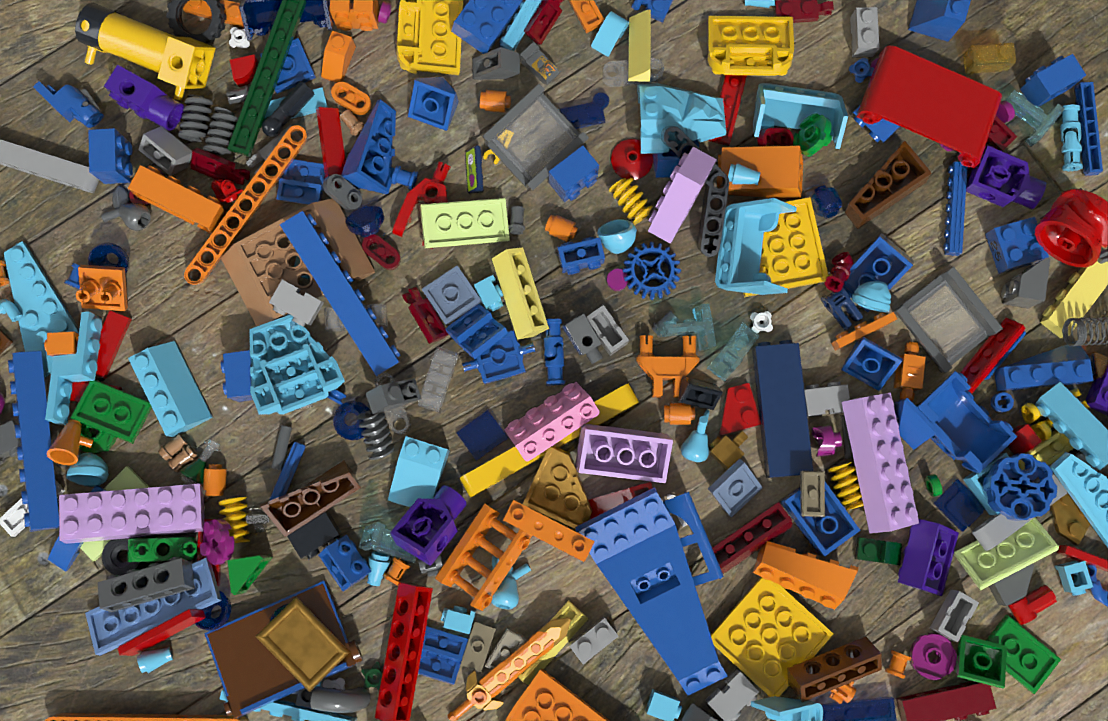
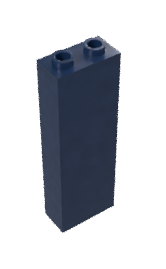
[752,340,813,478]

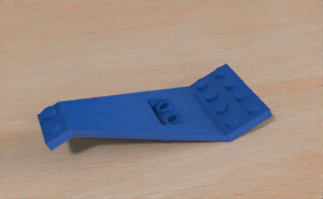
[575,487,728,696]

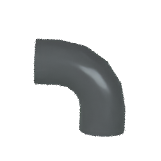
[310,686,371,713]

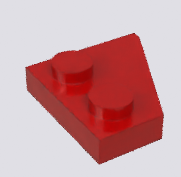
[719,383,761,436]

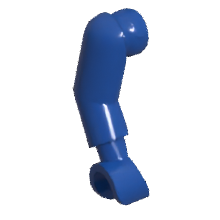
[1088,565,1108,607]

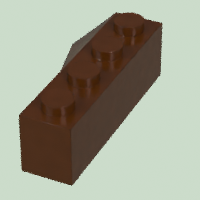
[260,460,361,537]

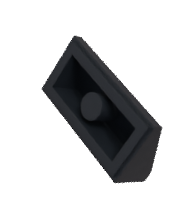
[678,376,723,410]

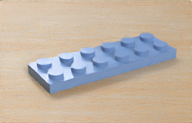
[85,558,222,656]

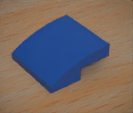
[276,158,325,205]
[445,304,508,359]
[418,626,468,685]

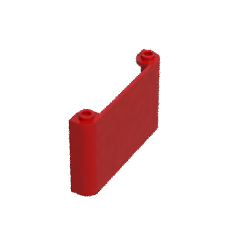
[856,46,1002,168]

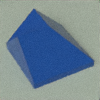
[408,77,459,131]
[894,398,939,450]

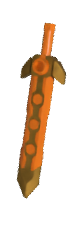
[447,618,571,721]

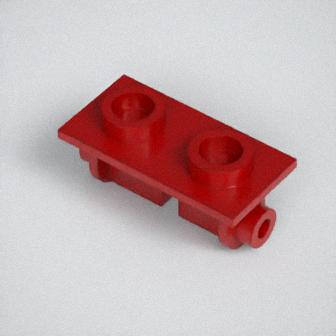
[211,179,243,203]

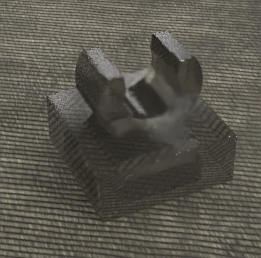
[246,508,271,533]

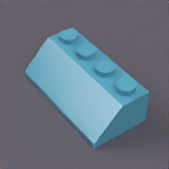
[128,341,213,437]

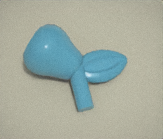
[680,410,710,462]
[491,556,531,609]

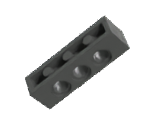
[97,557,195,612]

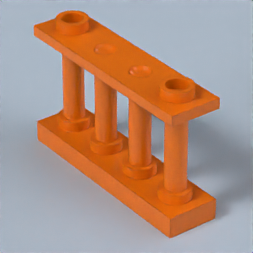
[503,500,595,562]
[435,504,533,611]

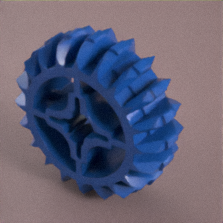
[623,242,681,300]

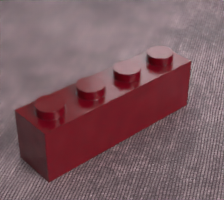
[712,502,793,574]
[896,681,997,721]

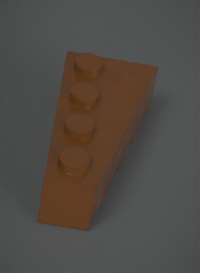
[845,141,932,229]

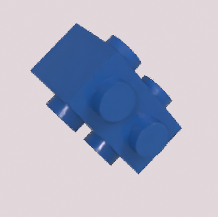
[558,237,605,275]
[318,535,371,592]

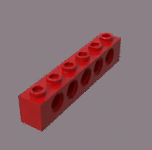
[375,582,433,721]

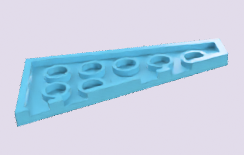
[4,241,79,378]
[1050,452,1108,548]

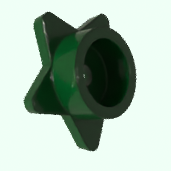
[361,662,383,690]

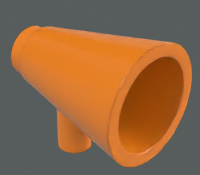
[47,420,94,465]

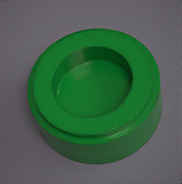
[925,474,943,497]

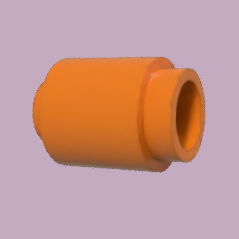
[480,90,511,113]
[545,215,578,242]
[664,403,695,425]
[203,464,227,496]

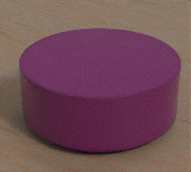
[378,1,392,24]
[996,100,1015,123]
[607,269,628,291]

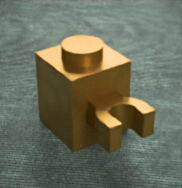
[709,431,748,470]

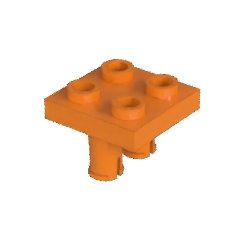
[76,265,128,311]

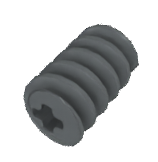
[178,94,213,143]
[203,107,239,155]
[357,411,394,460]

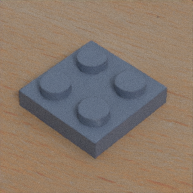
[422,266,482,326]
[708,459,763,518]

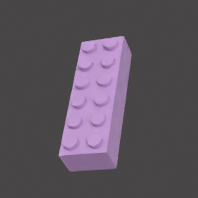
[842,393,919,533]
[59,484,204,544]

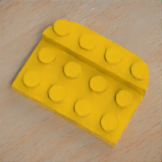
[396,0,463,75]
[708,16,794,76]

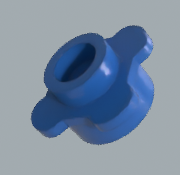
[849,58,874,83]

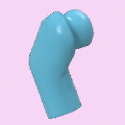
[0,299,22,322]

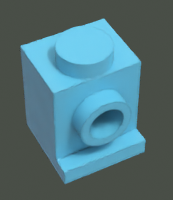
[474,275,503,311]
[1055,560,1093,596]
[441,606,476,634]

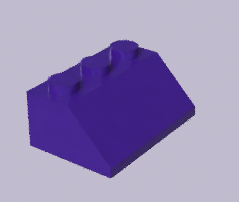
[898,519,959,596]

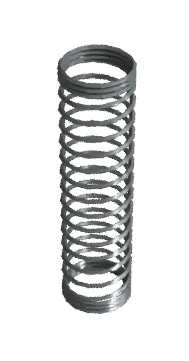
[1062,316,1108,346]

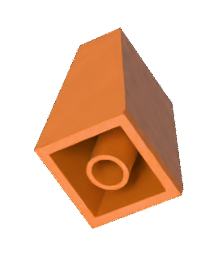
[717,146,804,200]

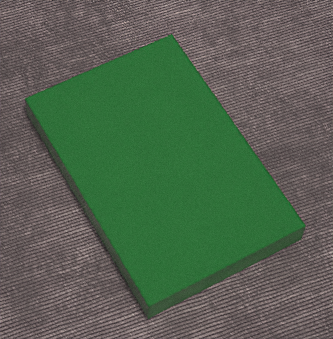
[70,380,152,444]
[986,615,1061,694]

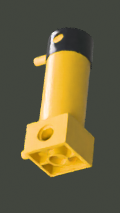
[75,3,216,101]

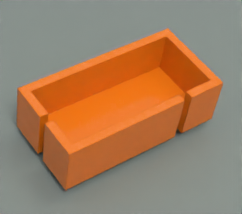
[128,165,227,234]

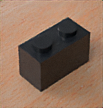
[287,512,343,560]

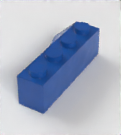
[994,341,1093,391]

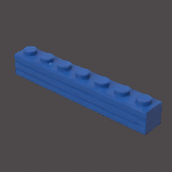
[1075,82,1103,176]
[943,161,967,256]

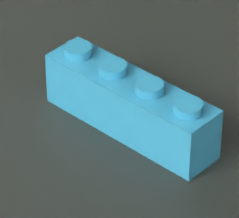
[1035,382,1108,471]

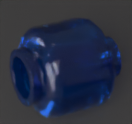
[811,185,842,219]

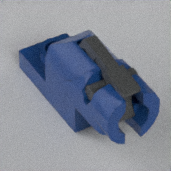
[33,81,103,128]

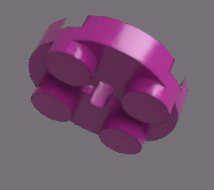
[200,519,234,565]
[910,633,957,680]

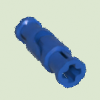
[544,319,565,386]

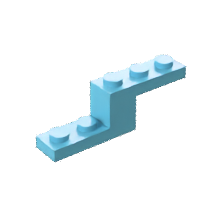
[45,311,102,425]

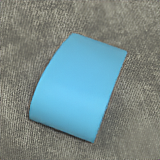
[591,11,629,57]

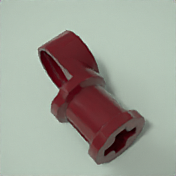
[824,252,854,292]

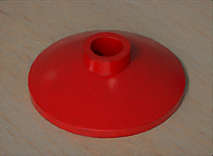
[611,139,653,180]

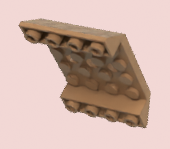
[221,199,376,326]

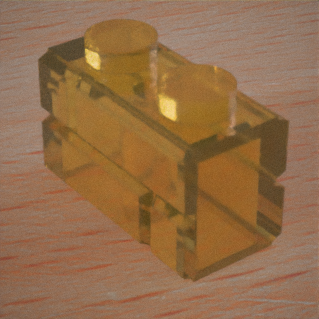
[963,43,1016,74]

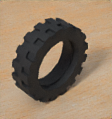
[166,0,227,44]

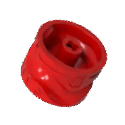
[1035,189,1108,268]

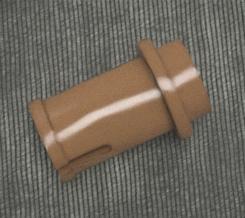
[340,109,365,137]
[158,434,188,461]
[168,445,198,473]

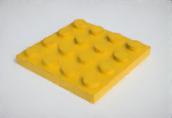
[743,197,828,297]
[710,577,833,697]

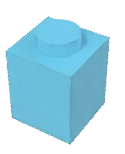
[645,689,682,721]

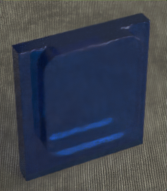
[456,410,508,461]
[933,479,985,532]

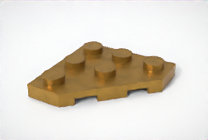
[523,446,592,528]
[1048,461,1091,545]

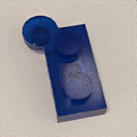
[560,92,609,131]

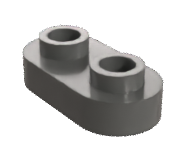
[323,174,362,210]

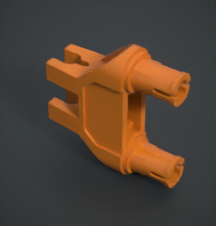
[636,335,700,398]

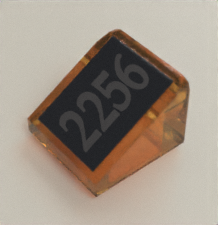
[1087,352,1108,380]

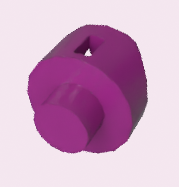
[811,425,842,457]

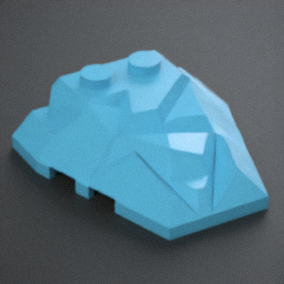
[637,83,726,154]
[249,315,345,414]

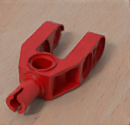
[392,162,451,249]

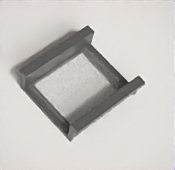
[482,84,589,191]
[893,267,1003,373]

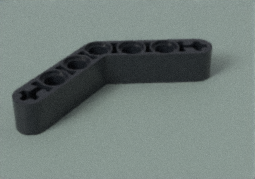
[661,126,729,257]

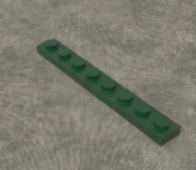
[228,0,307,157]

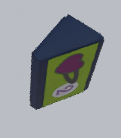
[465,146,484,194]

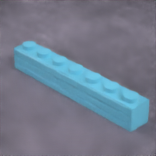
[500,0,543,51]

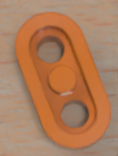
[331,82,371,115]

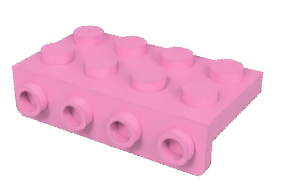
[504,382,599,461]

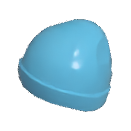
[597,219,637,254]
[852,281,891,312]
[66,452,109,487]

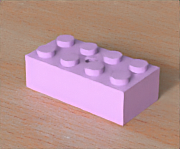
[648,147,717,244]
[575,424,673,483]

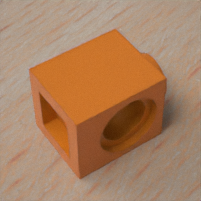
[44,332,79,357]

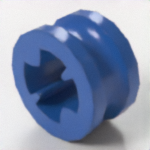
[327,389,346,405]
[991,392,1014,413]

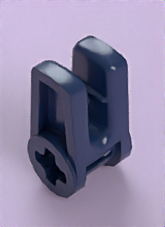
[821,288,863,330]

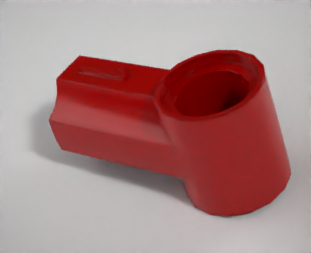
[1008,585,1057,625]

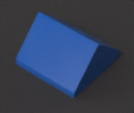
[841,337,903,391]

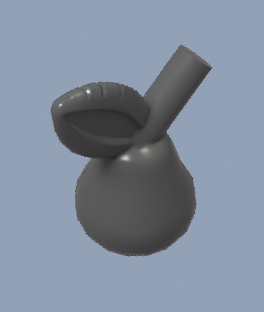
[101,186,151,231]

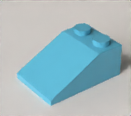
[388,436,450,507]

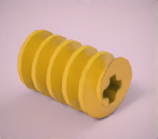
[608,178,653,225]
[828,462,864,510]
[218,497,250,543]

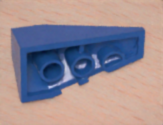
[341,99,396,194]

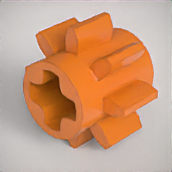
[829,681,856,704]

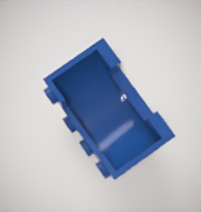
[917,371,1017,473]

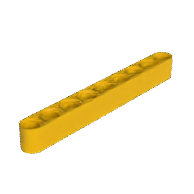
[459,383,639,498]

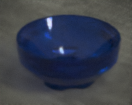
[345,206,385,237]
[88,243,130,274]
[333,401,370,440]
[195,590,231,631]

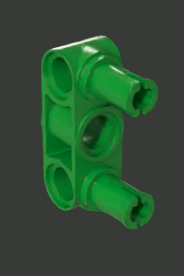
[128,537,197,562]

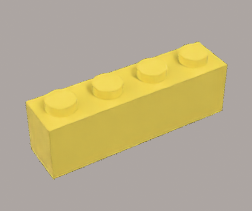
[492,247,549,340]
[1040,261,1108,338]

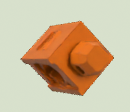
[894,342,926,402]

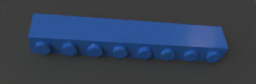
[280,211,401,376]
[8,351,59,532]

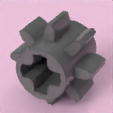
[418,553,444,577]

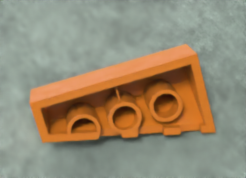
[753,541,859,610]

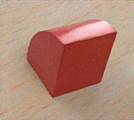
[229,55,259,87]
[1007,424,1042,455]

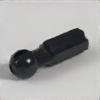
[261,81,315,137]

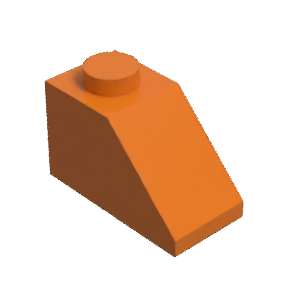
[321,31,356,83]

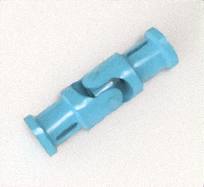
[1060,104,1083,172]

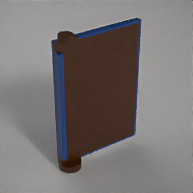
[204,581,363,719]

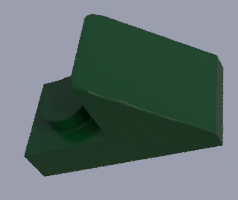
[855,537,902,565]

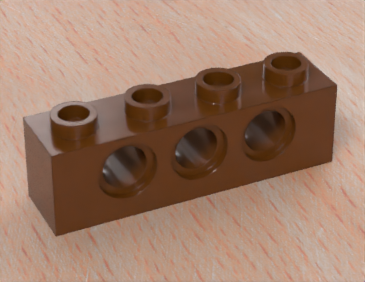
[787,636,882,702]

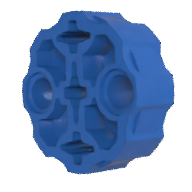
[983,453,1057,521]

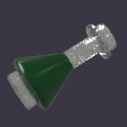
[180,438,220,484]

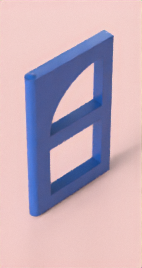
[663,492,724,586]

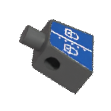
[562,314,603,364]

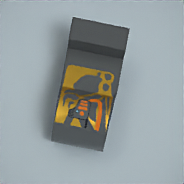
[520,42,560,85]

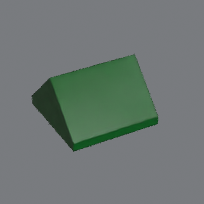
[227,554,273,595]
[954,635,1007,689]

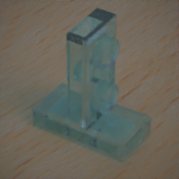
[1004,90,1065,147]
[656,304,716,351]
[707,323,759,381]
[358,522,416,563]

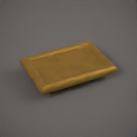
[255,597,350,692]

